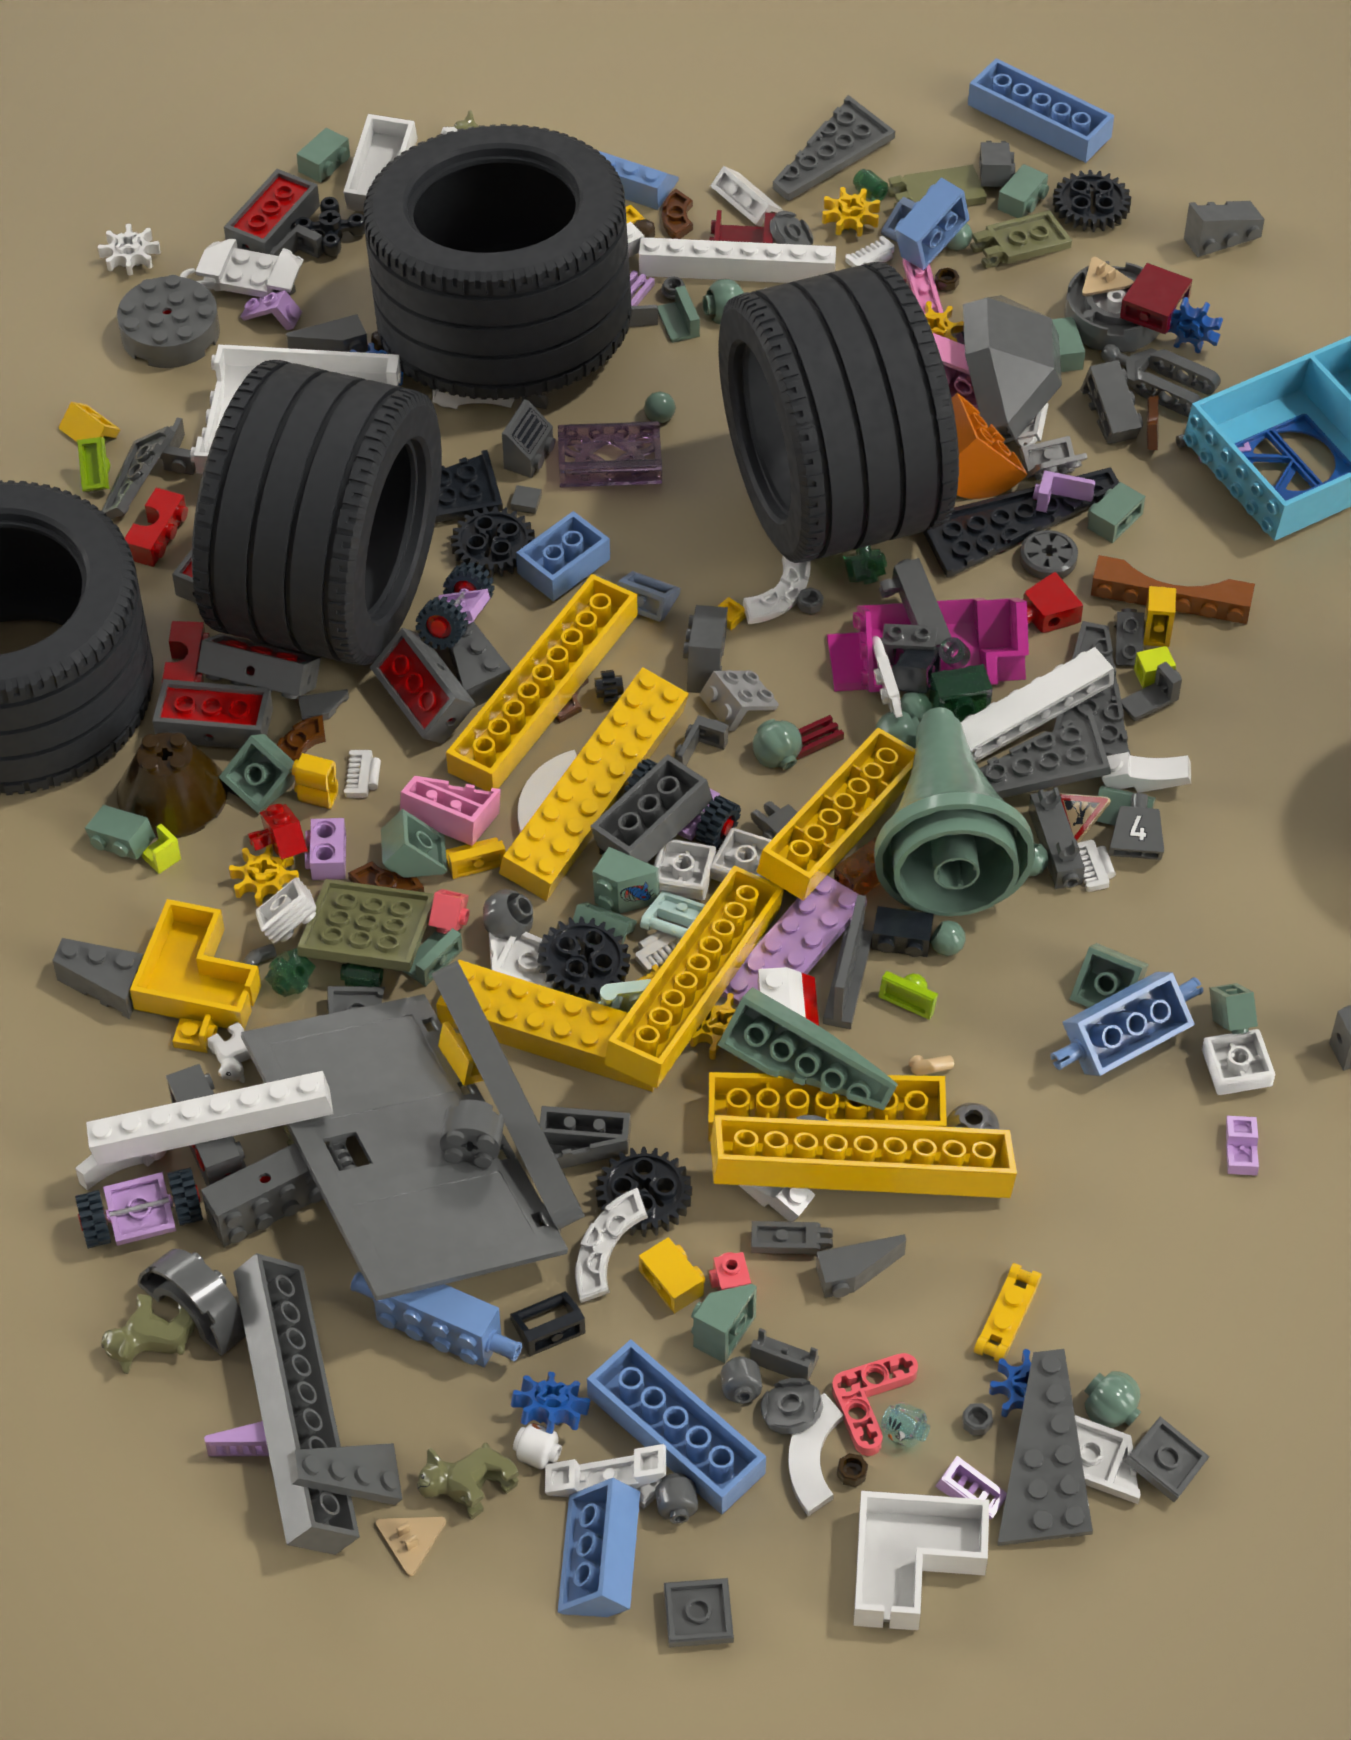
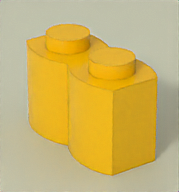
[292,753,338,809]

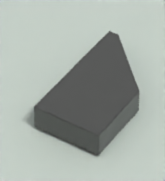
[298,689,349,720]

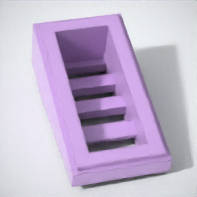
[204,1421,269,1456]
[935,1456,1007,1520]

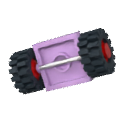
[415,562,495,650]
[623,758,741,850]
[75,1167,203,1249]

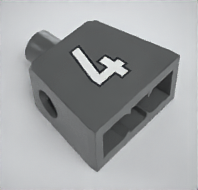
[1108,793,1164,860]

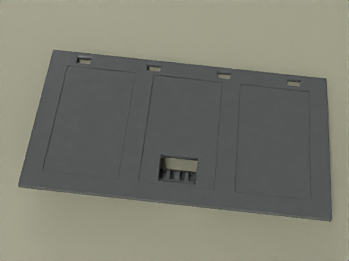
[241,994,568,1301]

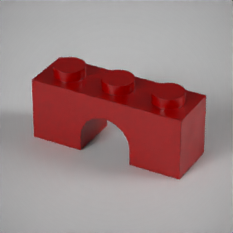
[125,487,188,567]
[162,621,210,683]

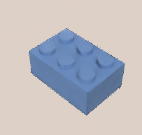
[895,178,970,271]
[516,511,610,601]

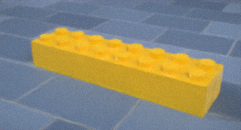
[756,728,916,901]
[436,960,655,1092]
[708,1072,947,1141]

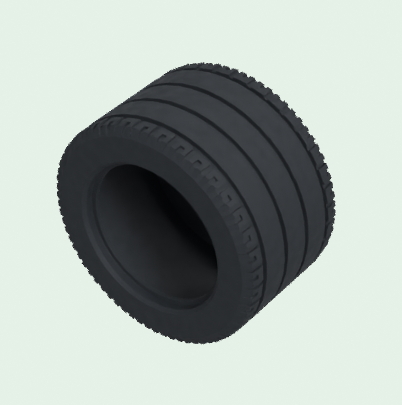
[364,124,632,400]
[718,262,959,563]
[192,360,442,666]
[0,480,154,796]

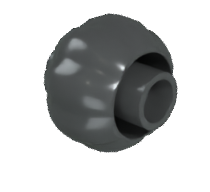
[483,889,533,940]

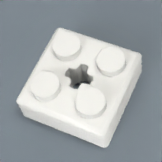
[711,828,771,882]
[654,839,716,900]
[256,878,316,943]
[1202,1029,1276,1095]

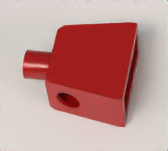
[1023,572,1083,633]

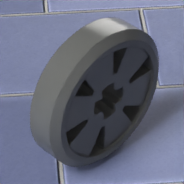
[1020,530,1078,579]

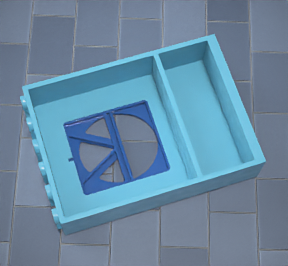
[1183,336,1351,541]

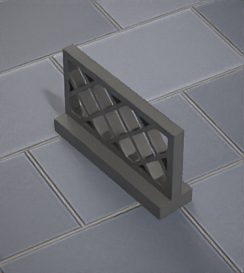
[823,895,873,1029]

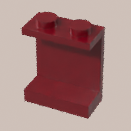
[709,210,775,244]
[1120,263,1193,335]

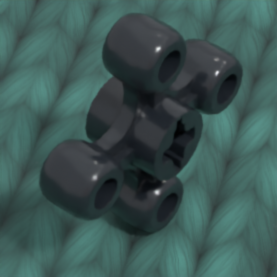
[294,197,365,257]

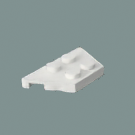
[489,932,588,988]
[1075,1415,1141,1504]

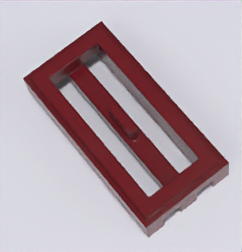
[796,715,844,760]

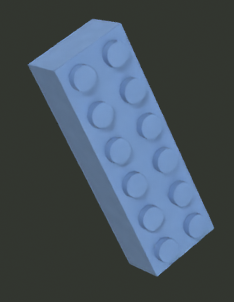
[968,58,1114,163]
[587,1339,766,1515]

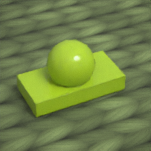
[77,437,111,492]
[878,971,938,1020]

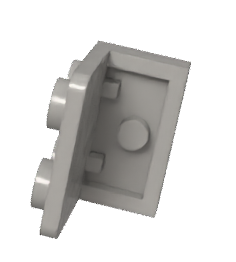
[1019,436,1087,480]
[699,670,779,731]

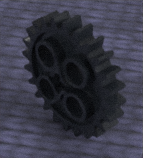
[1052,170,1132,232]
[451,506,535,577]
[537,916,631,1000]
[595,1146,692,1237]

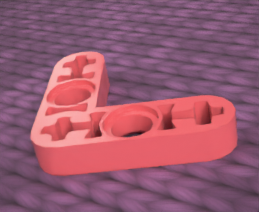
[832,1353,918,1456]

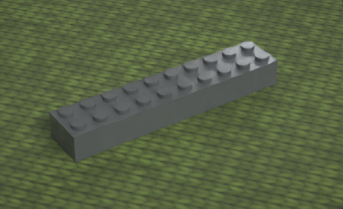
[233,1253,360,1555]

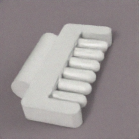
[845,236,895,267]
[344,750,381,798]
[1078,840,1116,892]
[635,931,681,973]

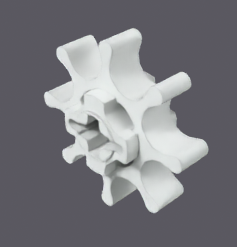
[98,224,161,275]

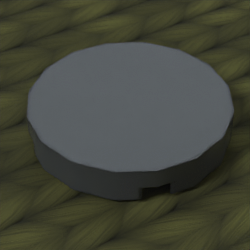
[770,210,814,245]
[760,1377,823,1435]

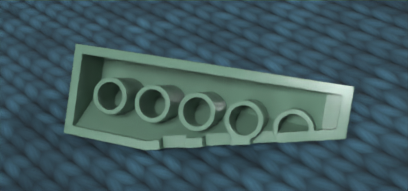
[718,987,898,1110]

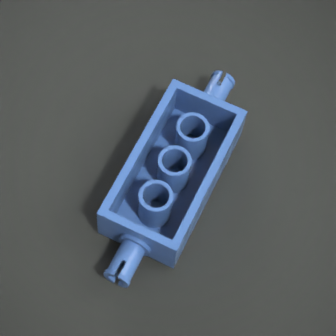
[1050,972,1203,1076]
[350,1272,522,1368]

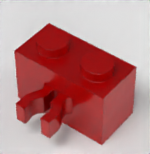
[248,804,308,860]

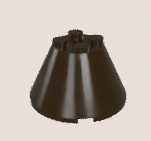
[117,732,228,838]

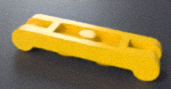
[973,1263,1042,1362]

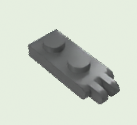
[751,1221,833,1254]

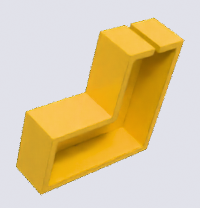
[130,899,261,1030]

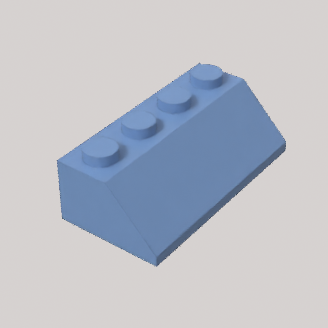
[599,151,679,210]
[558,1478,640,1617]

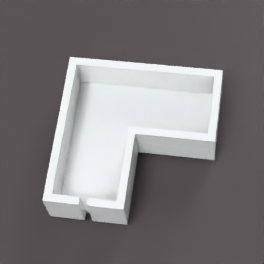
[343,114,418,212]
[854,1491,989,1630]

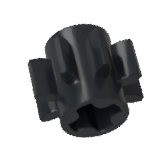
[594,670,624,703]

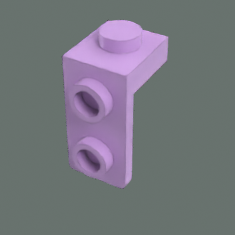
[241,290,302,330]
[1033,471,1095,512]

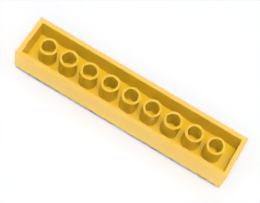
[446,574,638,792]
[499,667,689,901]
[604,865,784,1089]
[710,1115,1017,1198]

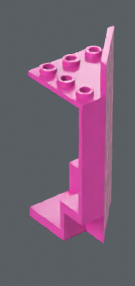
[826,598,1029,692]

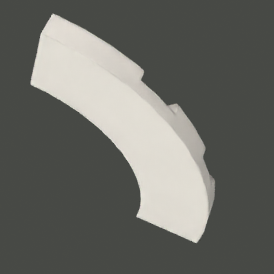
[743,556,811,624]
[518,750,577,832]
[575,1188,648,1303]
[788,1393,844,1516]

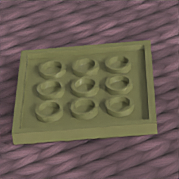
[297,879,434,972]

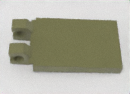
[887,165,987,208]
[970,210,1072,268]

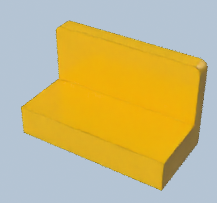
[59,402,121,442]
[446,837,506,879]
[438,1021,484,1086]

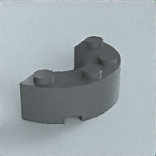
[138,1249,246,1356]

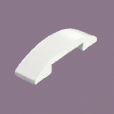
[545,1444,666,1497]

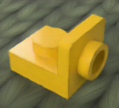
[172,1014,218,1053]

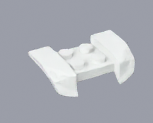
[195,239,304,297]

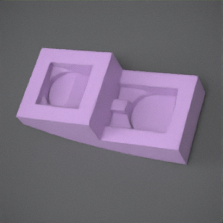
[1226,1116,1259,1175]

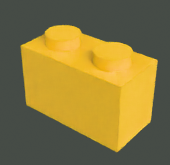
[1143,586,1176,647]
[639,1237,705,1314]

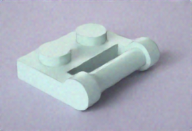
[640,890,705,938]
[598,979,651,1012]

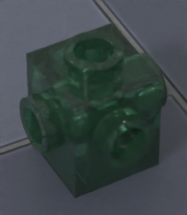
[843,546,887,585]
[264,948,316,997]

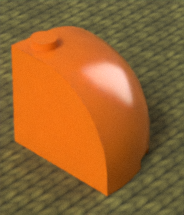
[951,393,1027,499]

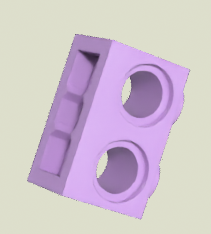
[305,818,346,880]

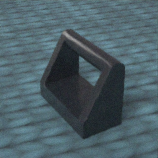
[510,1291,586,1356]

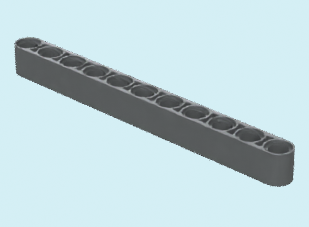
[431,961,585,1230]

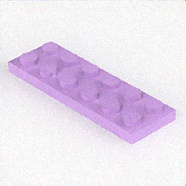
[721,875,867,1006]

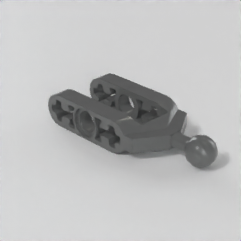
[1101,344,1221,417]

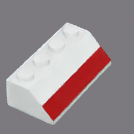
[757,967,819,1026]

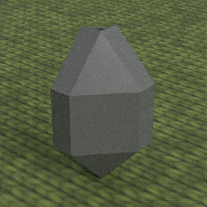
[963,295,1062,443]

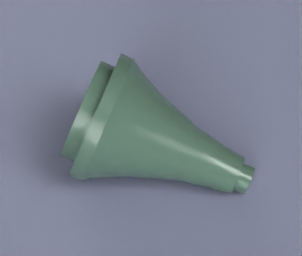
[874,707,1035,916]

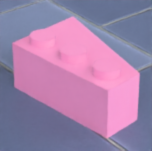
[400,776,501,846]

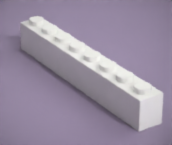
[639,237,836,283]
[915,647,1114,762]
[86,1071,333,1165]

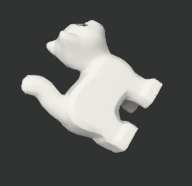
[207,1022,251,1083]

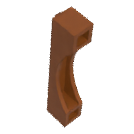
[1091,555,1255,624]

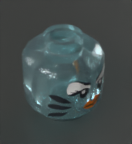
[881,1402,930,1448]

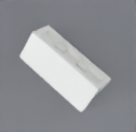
[711,166,784,227]

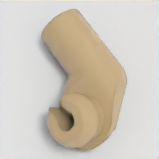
[909,1055,954,1076]

